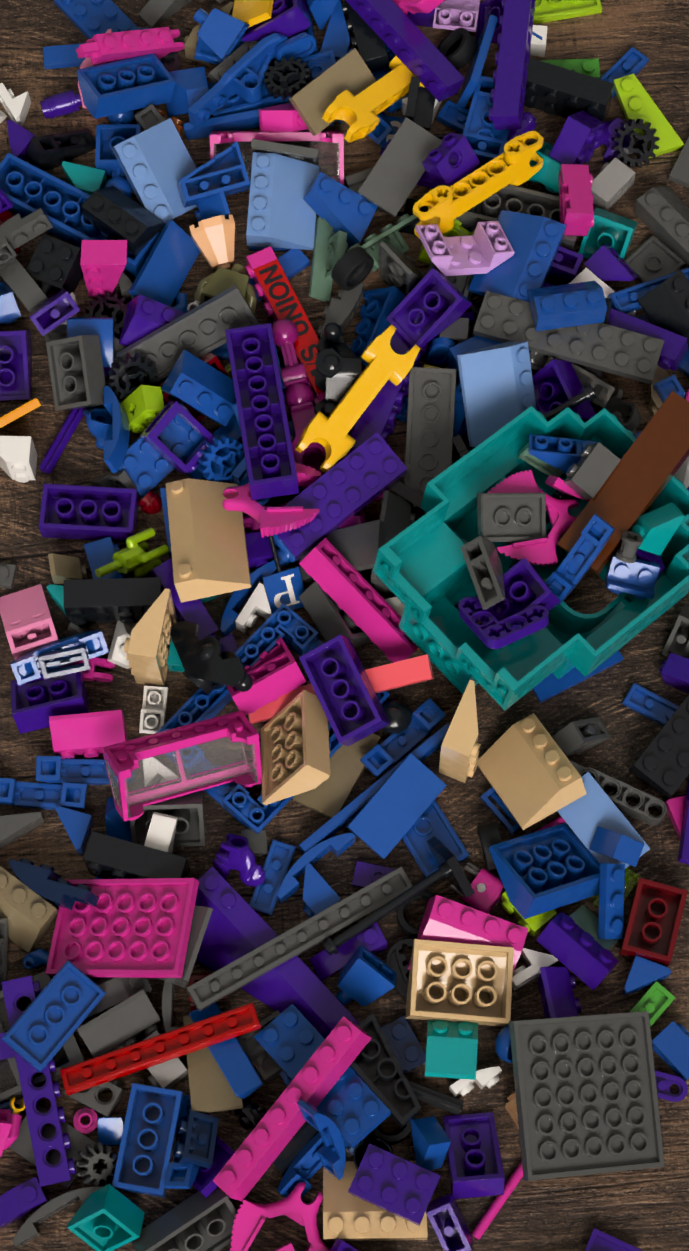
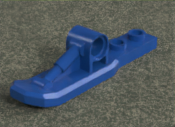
[188,33,288,128]

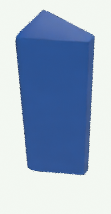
[189,1002,264,1099]

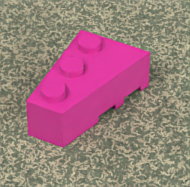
[558,164,594,236]
[80,240,127,298]
[226,637,306,716]

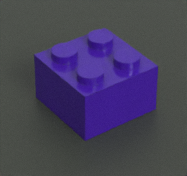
[549,111,605,165]

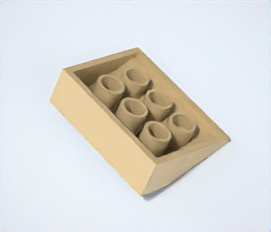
[124,588,178,687]
[439,680,481,783]
[261,690,331,805]
[477,713,587,830]
[405,939,514,1027]
[323,1161,428,1241]

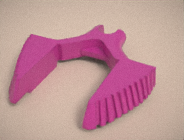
[222,462,321,538]
[487,470,579,567]
[230,1182,330,1251]

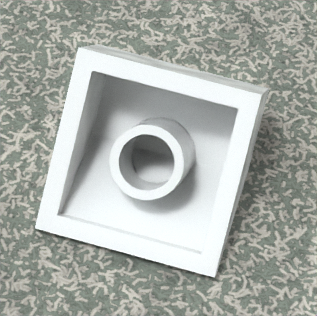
[0,436,38,483]

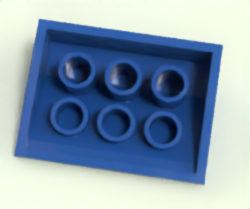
[468,210,566,302]
[489,823,600,919]

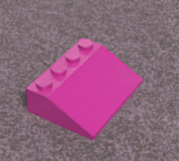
[407,895,529,972]

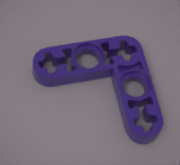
[458,597,549,649]

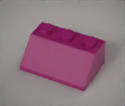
[49,710,128,759]

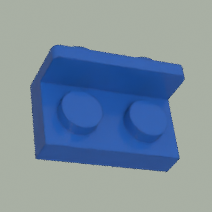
[605,553,660,600]

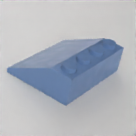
[111,118,197,223]
[246,152,320,250]
[457,341,537,447]

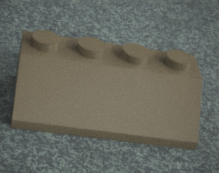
[0,866,58,953]

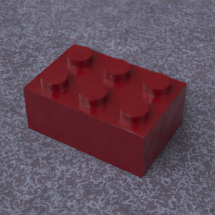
[619,878,688,967]

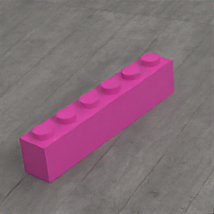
[299,538,418,663]

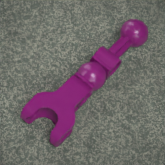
[272,319,339,467]

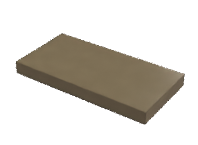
[289,48,376,136]
[292,733,381,819]
[183,1010,243,1113]

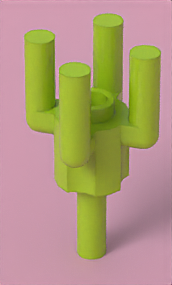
[95,528,169,578]

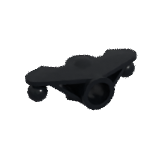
[314,322,362,417]
[170,621,253,695]

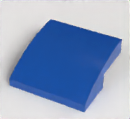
[67,317,115,367]

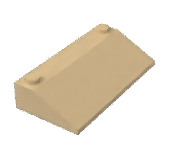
[166,478,252,603]

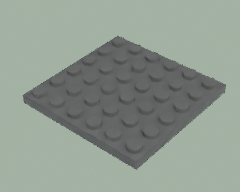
[509,1011,665,1181]

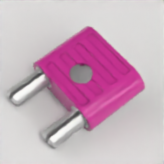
[450,862,505,914]

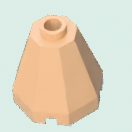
[189,215,235,269]

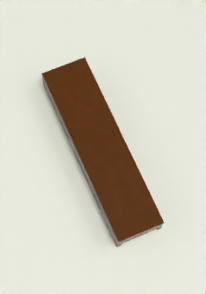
[557,391,689,576]

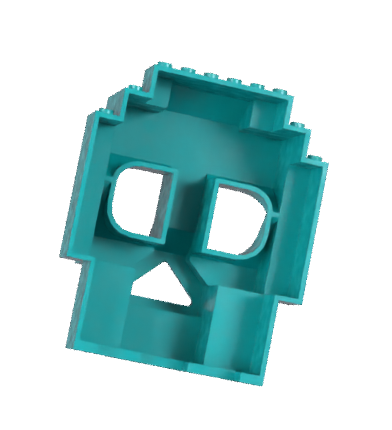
[372,406,689,711]

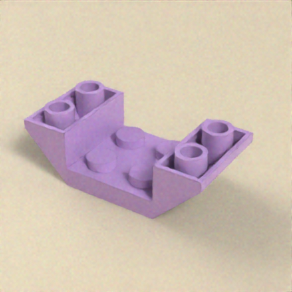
[433,0,480,32]
[415,221,515,276]

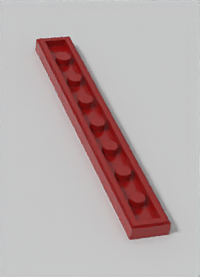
[60,1002,261,1096]

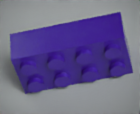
[39,484,139,542]
[299,634,390,746]

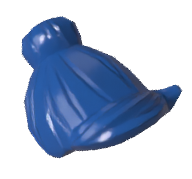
[82,407,113,450]

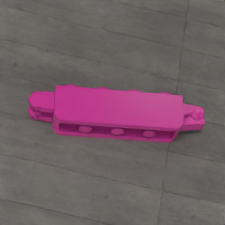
[76,27,185,66]

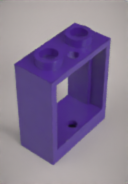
[140,401,214,473]

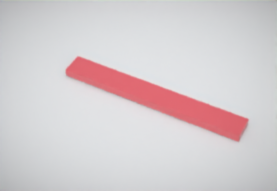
[248,654,434,724]

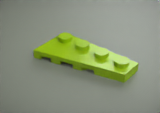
[612,74,685,159]

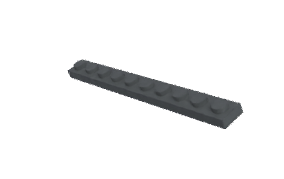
[186,867,413,1011]

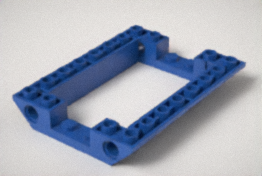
[156,603,390,834]

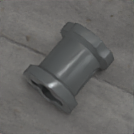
[615,531,643,563]

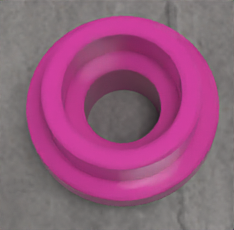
[73,1108,98,1134]

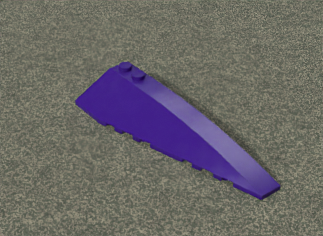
[195,867,360,1039]

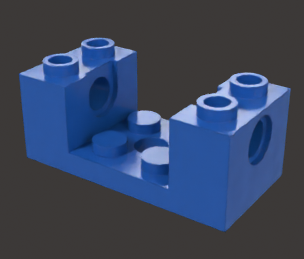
[462,76,511,172]

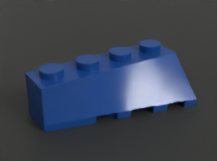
[351,286,406,372]

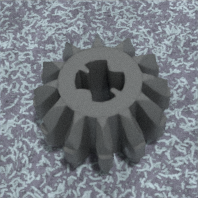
[75,1142,118,1187]

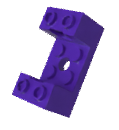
[379,132,480,189]

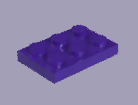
[348,1143,440,1226]

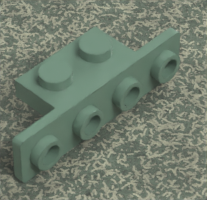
[347,213,418,272]
[309,217,348,302]

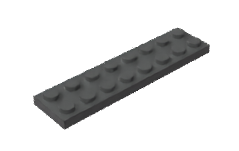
[473,291,664,384]

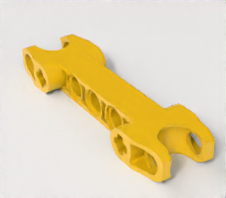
[322,56,426,143]
[412,131,544,240]
[295,324,421,473]

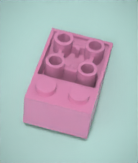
[0,584,59,660]

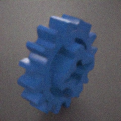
[198,435,244,483]

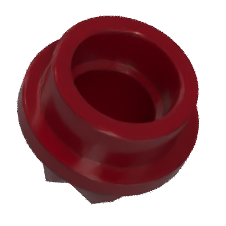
[138,490,162,514]

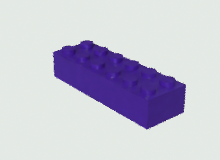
[277,432,407,560]

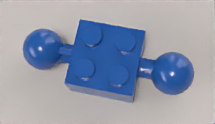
[95,110,142,198]

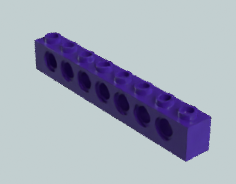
[1,976,76,1187]

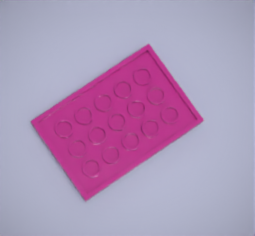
[45,878,199,978]

